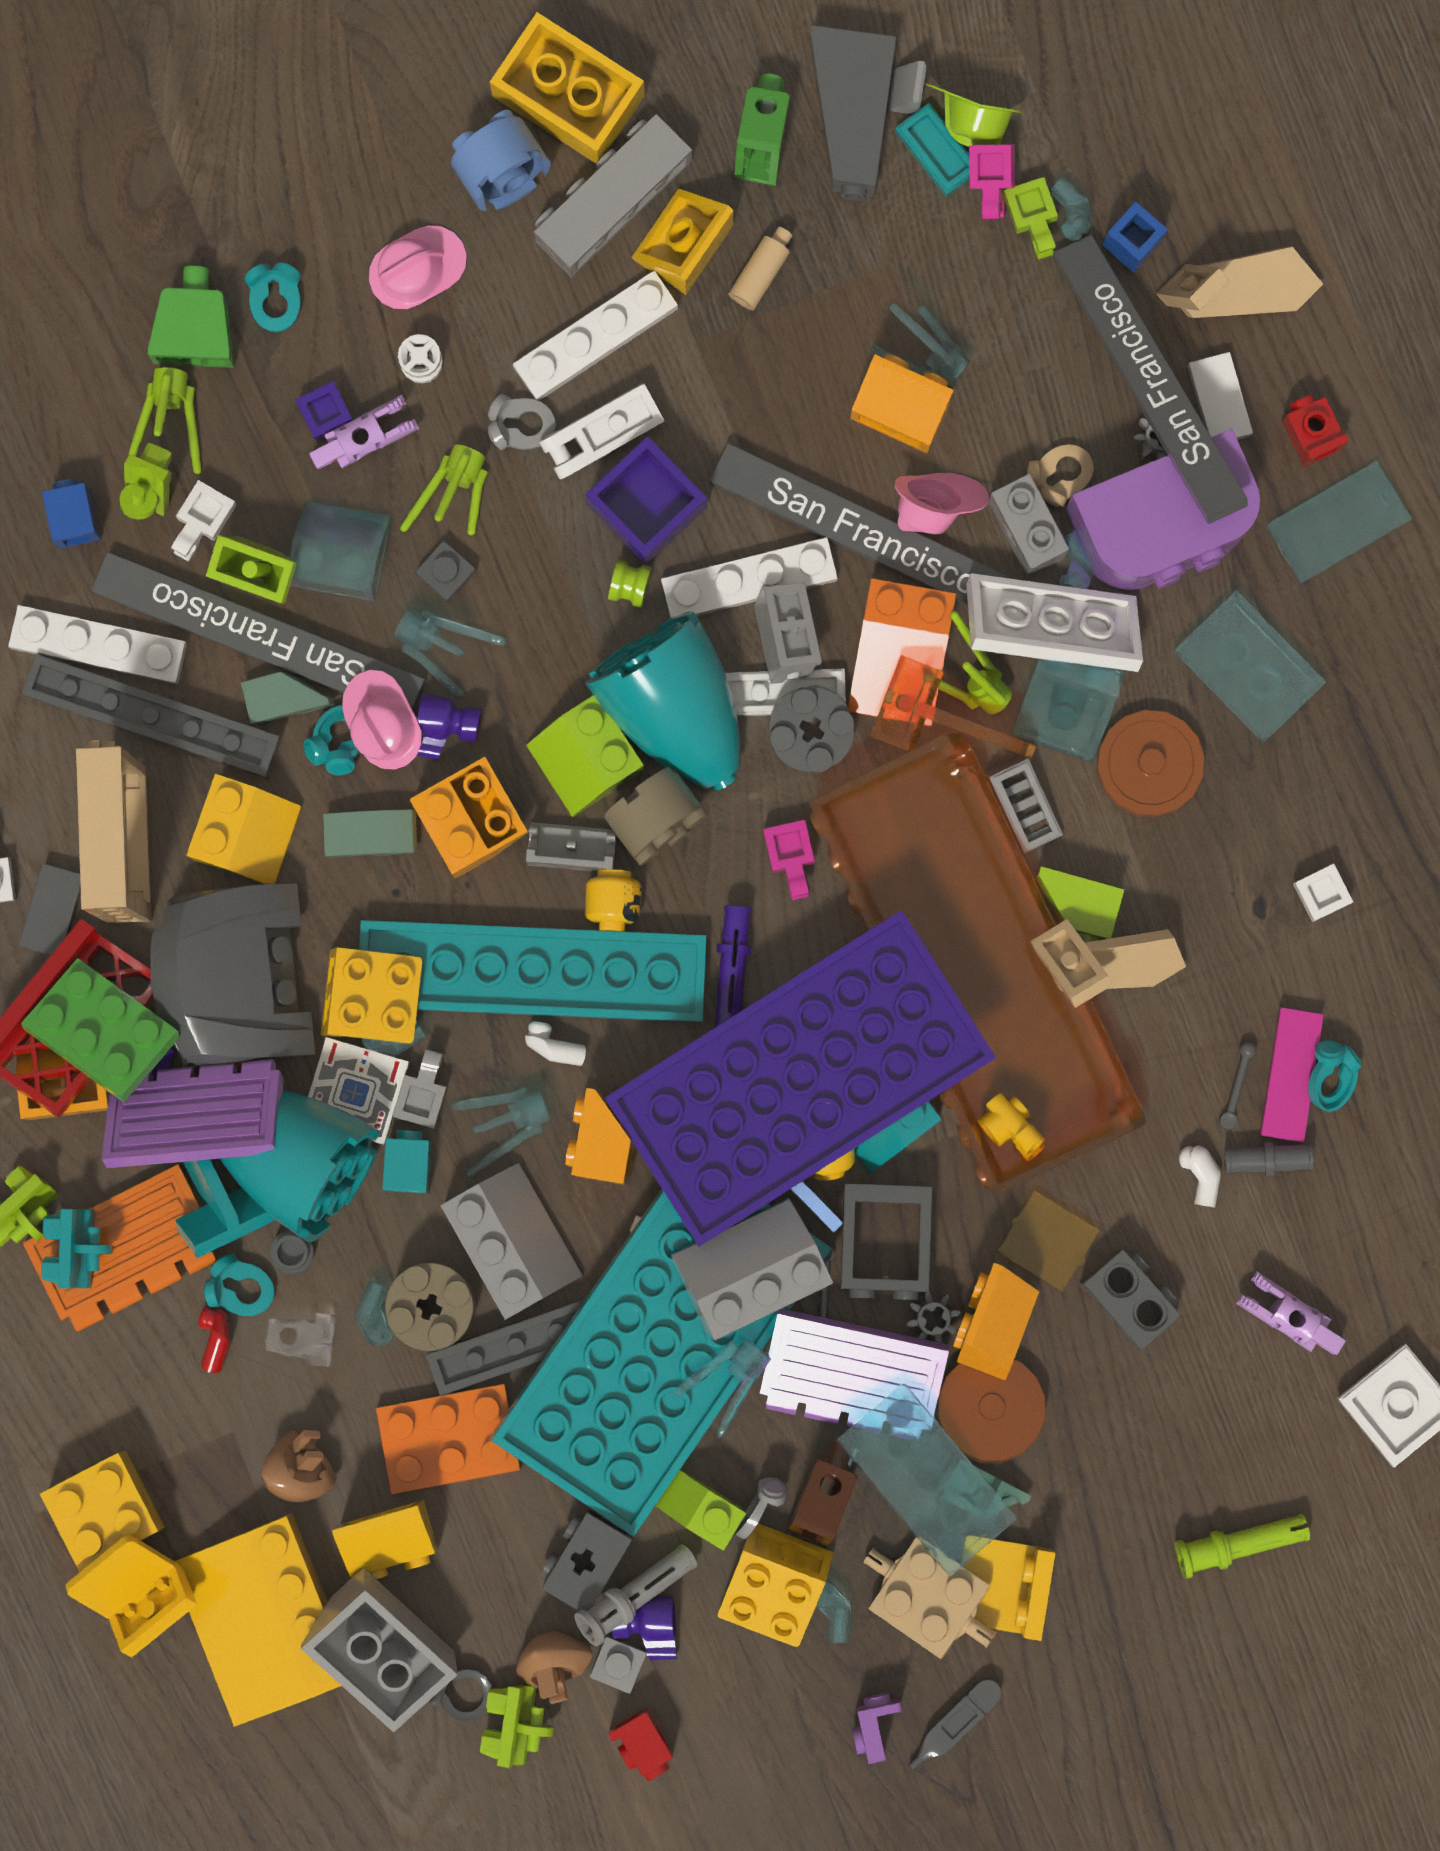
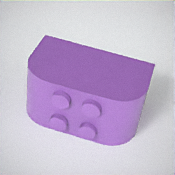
[1065,428,1260,591]

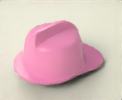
[369,225,467,309]
[894,473,989,534]
[342,670,422,770]

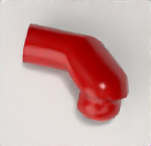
[198,1306,230,1373]

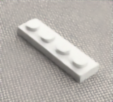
[513,271,678,401]
[661,537,838,618]
[8,605,187,685]

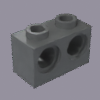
[1080,1249,1181,1350]

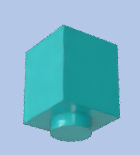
[382,1130,432,1193]

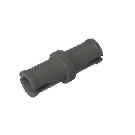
[1224,1142,1314,1176]

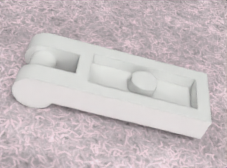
[539,383,664,479]

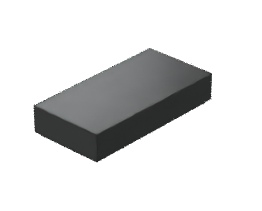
[19,863,81,955]

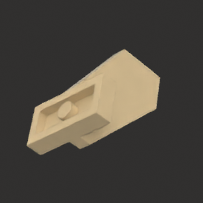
[1156,246,1323,318]
[1030,919,1186,1008]

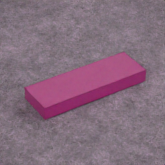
[1259,1007,1324,1143]

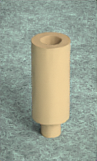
[728,227,793,310]

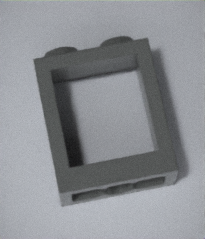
[840,1184,932,1300]

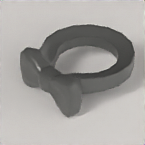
[429,1668,492,1722]

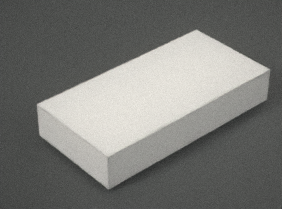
[1187,352,1253,440]

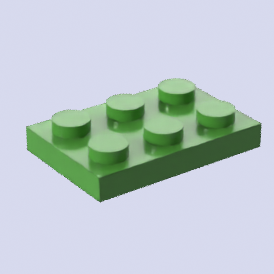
[21,958,180,1103]

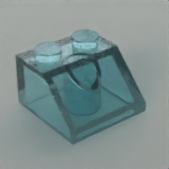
[289,501,391,601]
[1011,658,1125,762]

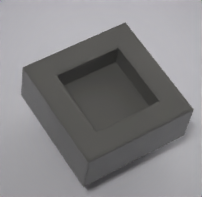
[415,541,477,603]

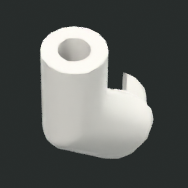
[525,1021,586,1066]
[1179,1145,1221,1208]

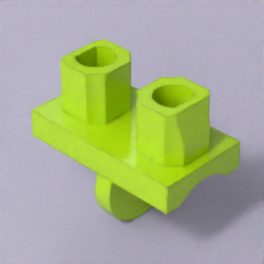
[119,443,172,520]
[0,1166,59,1247]
[480,1684,555,1768]

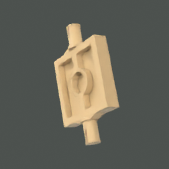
[863,1536,997,1659]

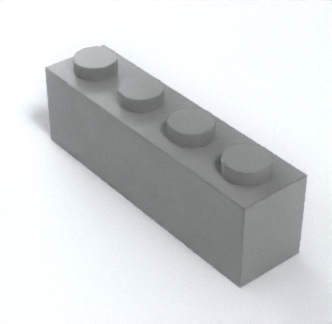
[534,114,692,278]

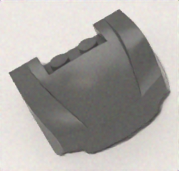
[150,883,316,1068]

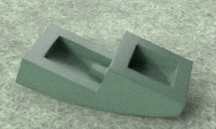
[323,810,417,858]

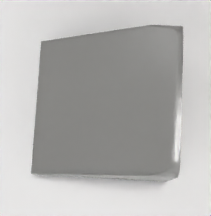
[887,61,927,114]

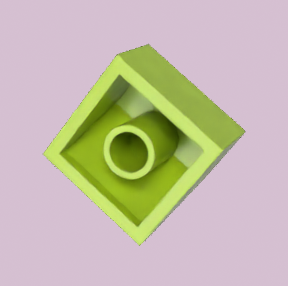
[526,695,645,818]

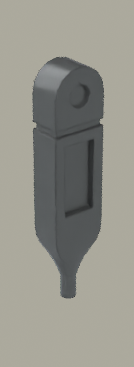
[908,1678,1002,1770]

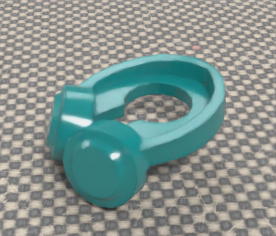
[244,262,301,333]
[303,705,359,776]
[1308,1040,1362,1112]
[204,1253,275,1316]

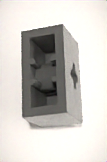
[540,1510,633,1611]

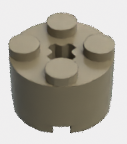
[604,767,708,866]
[385,1263,476,1351]

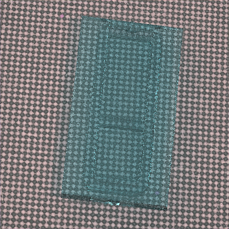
[1266,461,1412,584]

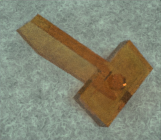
[870,655,1036,758]

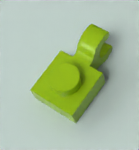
[1003,177,1058,260]

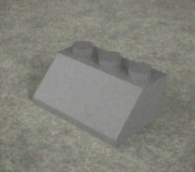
[440,1163,583,1320]
[671,1199,833,1340]
[301,1567,458,1733]

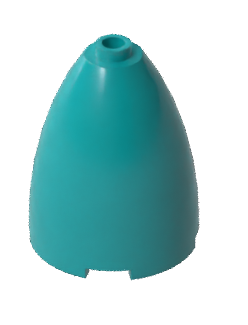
[585,611,740,791]
[220,1090,380,1242]

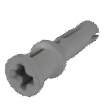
[574,1544,697,1646]

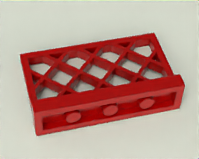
[0,919,154,1118]

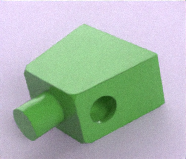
[734,74,790,186]
[148,266,235,368]

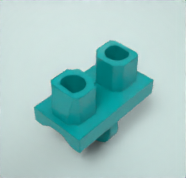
[41,1209,113,1289]

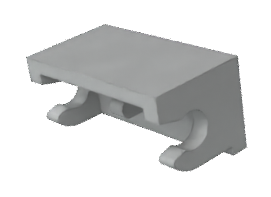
[754,582,822,684]
[526,822,617,872]

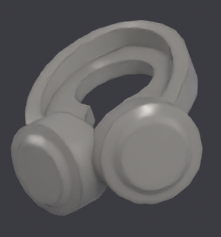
[488,393,556,450]
[734,1477,788,1540]

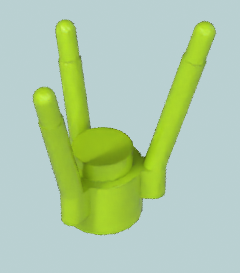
[128,367,202,474]
[400,444,488,536]
[923,611,1012,714]

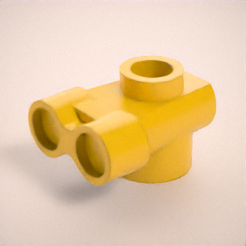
[977,1093,1045,1161]

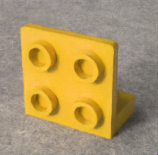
[321,947,422,1043]
[718,1523,834,1647]
[960,1535,1055,1641]

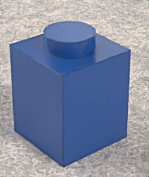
[1102,202,1168,273]
[42,479,101,549]

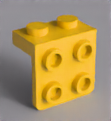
[65,1535,197,1658]

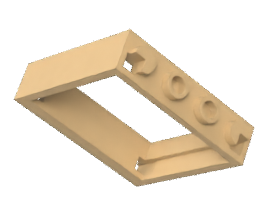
[76,740,152,923]

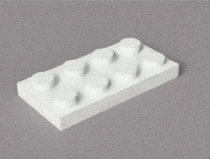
[966,573,1143,672]

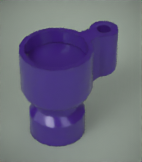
[417,693,482,760]
[612,1596,677,1661]

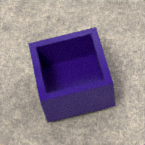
[585,436,707,565]

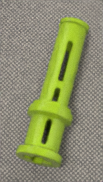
[1174,1513,1310,1579]

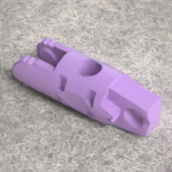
[309,394,419,469]
[1236,1271,1346,1355]

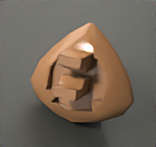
[261,1430,337,1502]
[516,1631,593,1704]

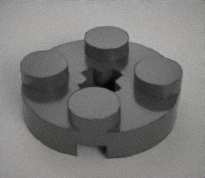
[769,685,854,773]

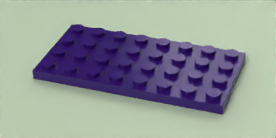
[605,910,996,1247]

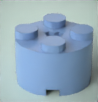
[451,110,551,211]

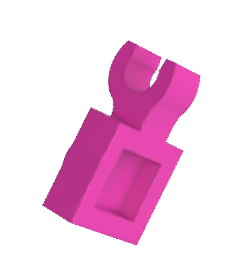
[969,144,1015,219]
[763,820,815,901]

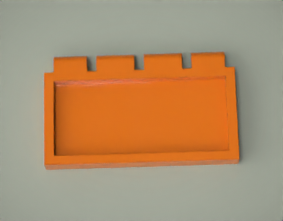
[23,1164,218,1332]

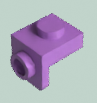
[852,1693,902,1764]

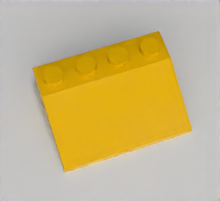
[174,1513,341,1727]

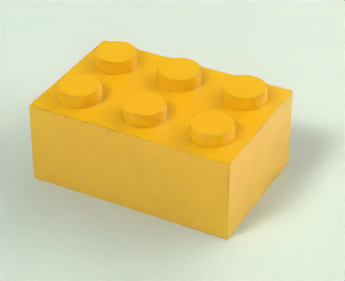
[490,12,645,164]

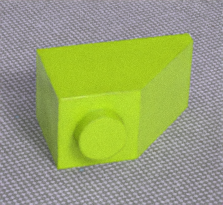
[206,535,297,604]
[1035,866,1124,943]
[655,1469,746,1551]

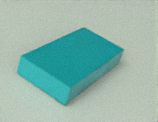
[895,103,970,198]

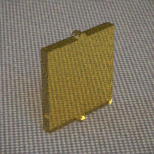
[997,1191,1099,1292]

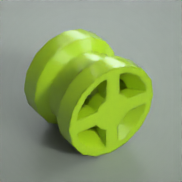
[608,558,652,608]

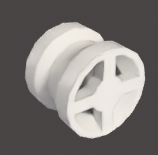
[398,334,443,384]

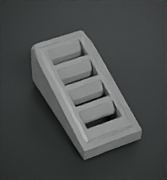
[985,754,1063,853]

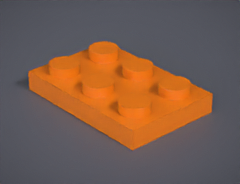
[376,1384,521,1494]

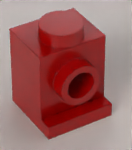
[1282,395,1349,467]
[608,1707,673,1781]

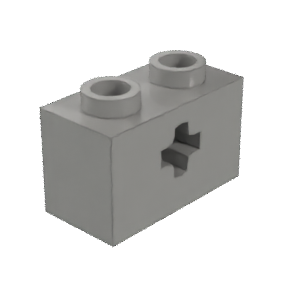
[988,473,1069,577]

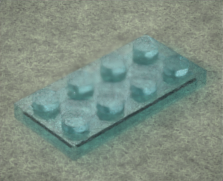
[836,1382,1017,1576]

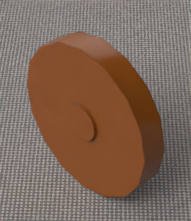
[1096,710,1205,818]
[937,1360,1045,1463]

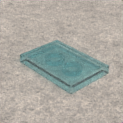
[1174,590,1326,743]

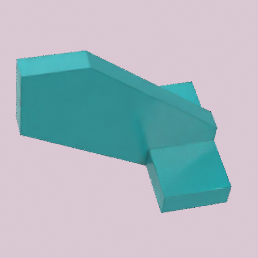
[175,1159,275,1258]

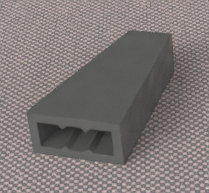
[810,25,896,201]

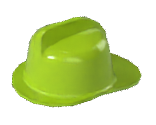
[924,83,1024,147]

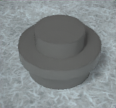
[270,1231,314,1274]

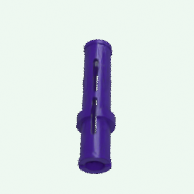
[715,905,752,1028]

